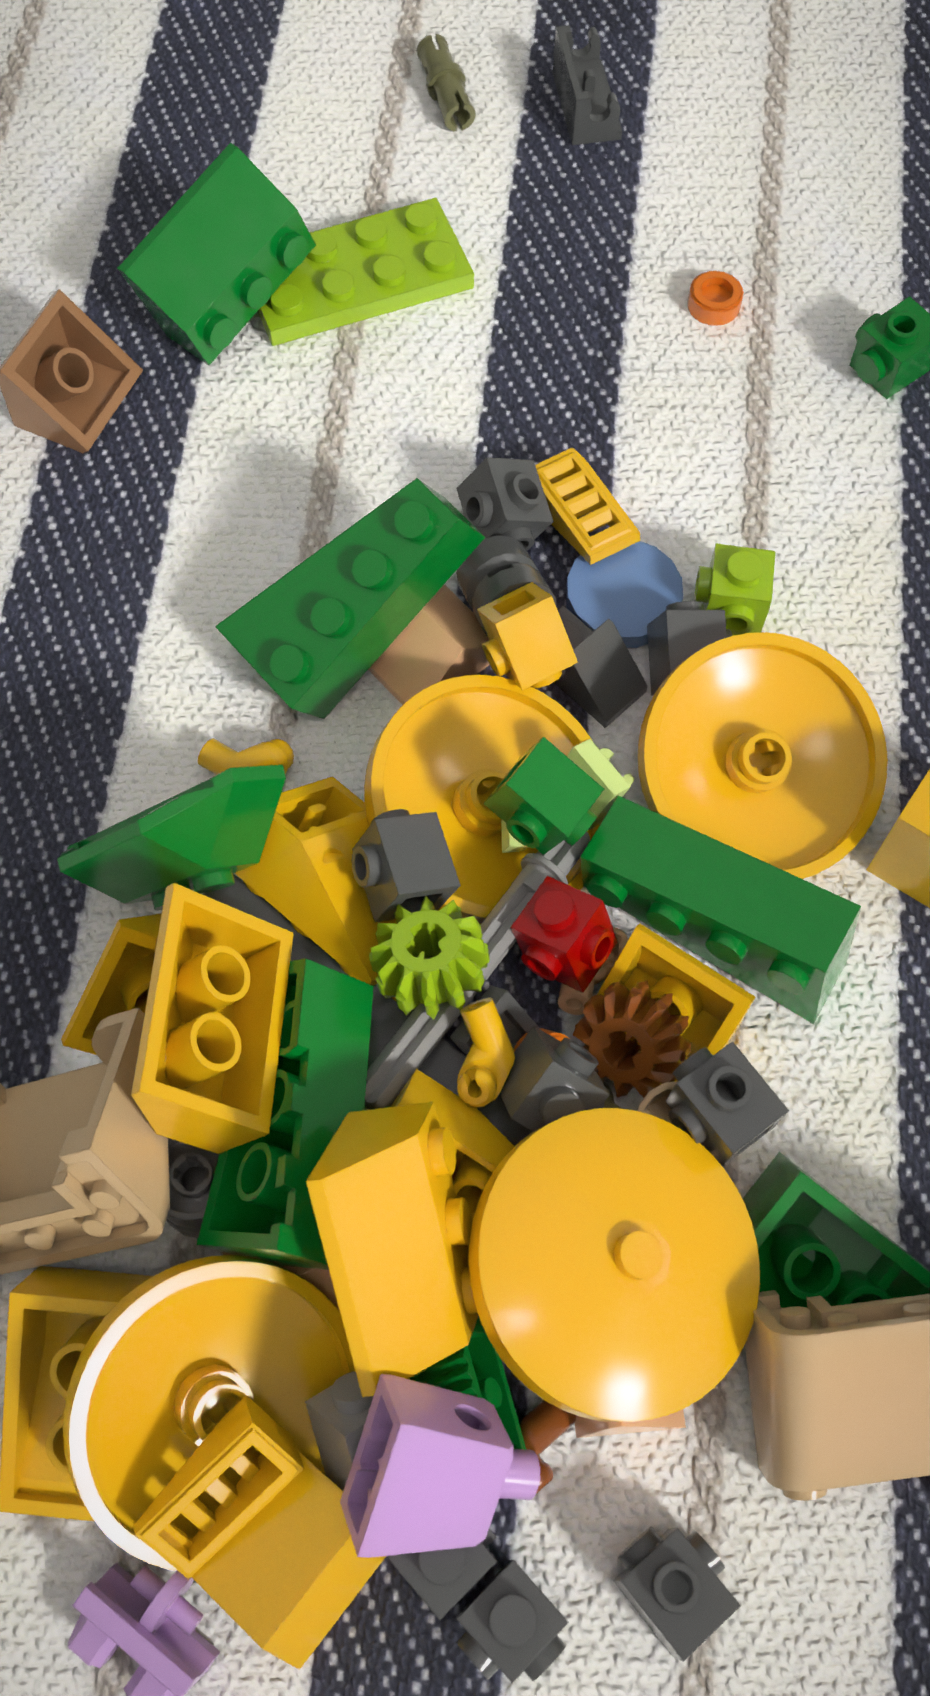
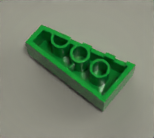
[215,478,486,719]
[580,795,861,1024]
[196,958,374,1270]

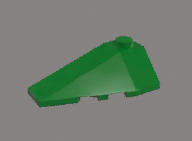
[742,1151,930,1308]

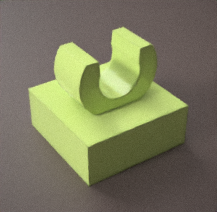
[567,739,635,830]

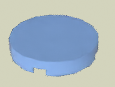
[566,541,683,648]

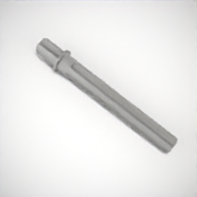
[365,832,590,1110]

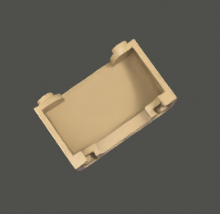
[0,1008,170,1275]
[745,1290,930,1501]

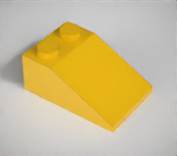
[0,1266,153,1521]

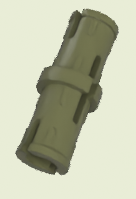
[417,34,476,131]

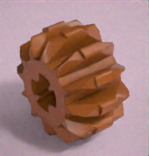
[572,980,692,1098]

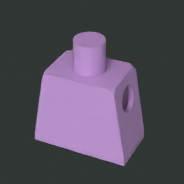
[340,1374,540,1558]

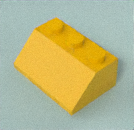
[131,883,294,1154]
[306,1101,478,1397]

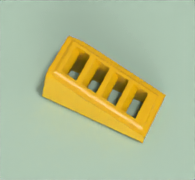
[535,448,640,565]
[133,1395,304,1579]

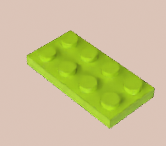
[258,197,474,346]

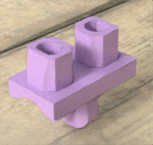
[68,1563,220,1696]

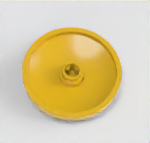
[637,632,888,879]
[364,675,600,925]
[468,1108,760,1422]
[63,1255,355,1571]

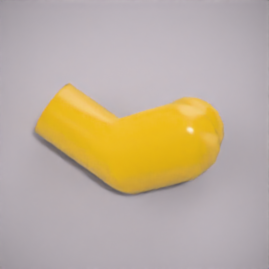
[197,738,294,775]
[457,998,515,1107]

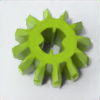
[369,895,490,1020]

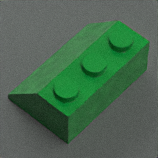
[117,143,316,365]

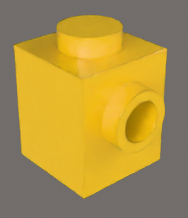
[477,582,578,690]

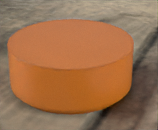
[687,271,743,326]

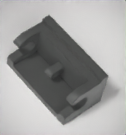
[552,25,622,145]

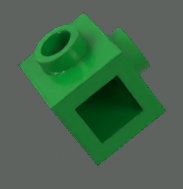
[849,296,930,400]
[483,736,604,855]

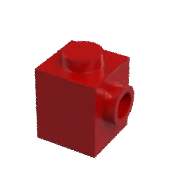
[510,876,618,993]

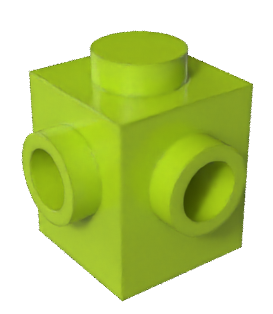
[694,543,776,636]

